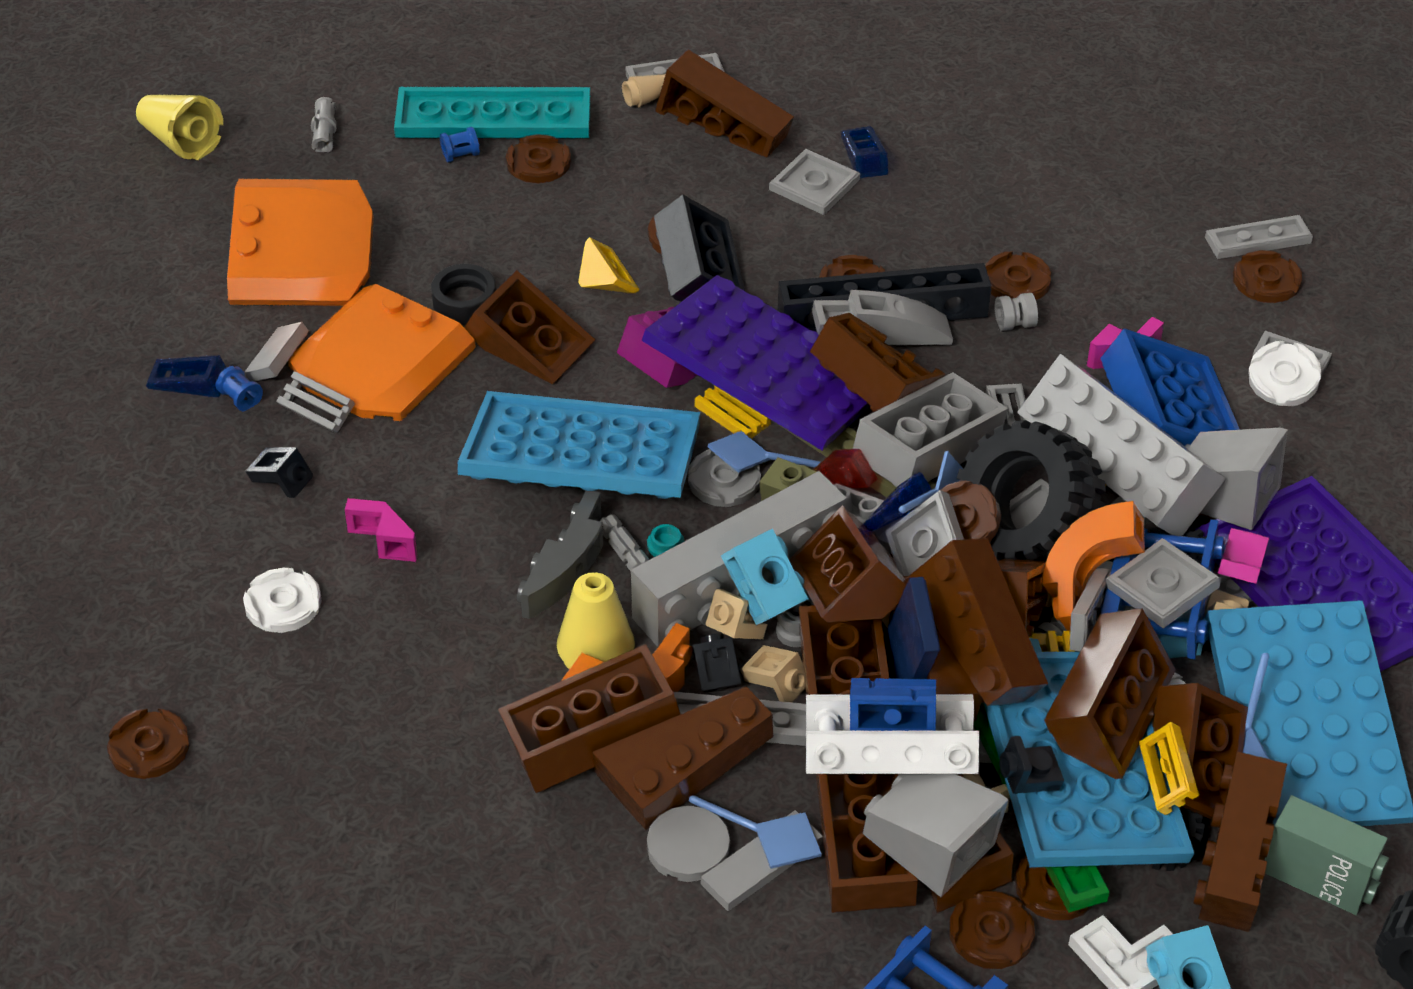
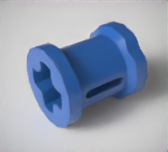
[440,127,480,162]
[216,366,263,412]

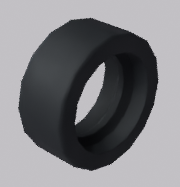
[431,263,496,325]

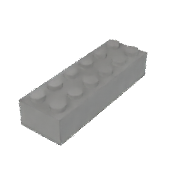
[1017,354,1226,536]
[631,471,847,647]

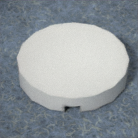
[1248,341,1321,406]
[243,567,322,633]

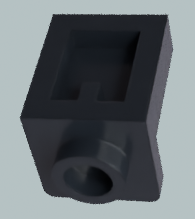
[245,447,313,498]
[693,633,741,692]
[999,736,1064,794]

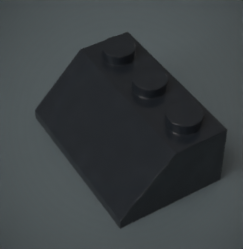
[654,195,745,302]

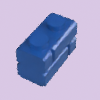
[850,678,936,731]

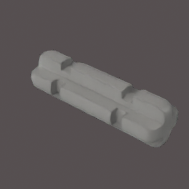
[600,514,649,571]

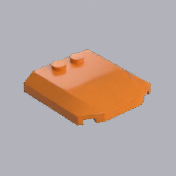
[227,179,374,306]
[288,284,476,421]

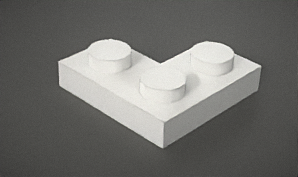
[1068,915,1173,989]

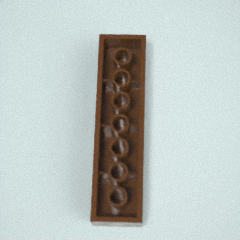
[799,605,918,913]

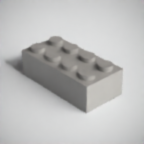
[851,372,1008,493]

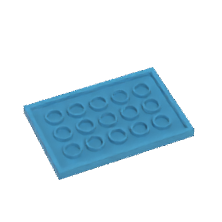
[458,391,701,499]
[1205,601,1413,827]
[984,652,1194,868]

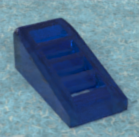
[841,126,888,178]
[146,355,227,398]
[864,472,932,532]

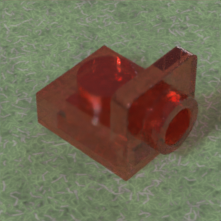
[813,449,878,488]

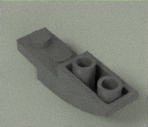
[517,491,603,619]

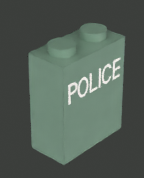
[1265,795,1389,915]

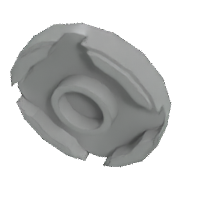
[688,449,761,507]
[647,806,730,882]

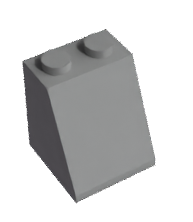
[1185,427,1288,530]
[863,774,1008,897]

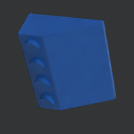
[1100,328,1240,446]

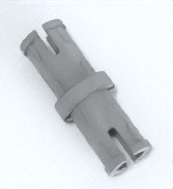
[311,97,337,152]

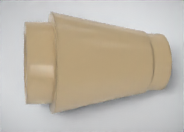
[622,74,666,108]

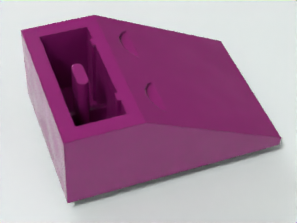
[617,307,697,388]

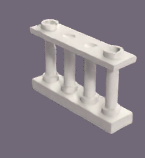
[806,694,979,774]

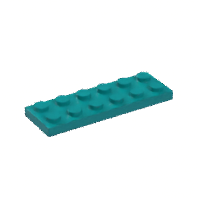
[394,87,591,138]

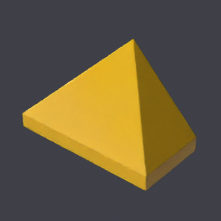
[578,237,640,293]

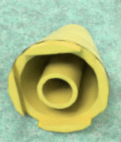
[136,95,223,160]
[557,573,635,669]

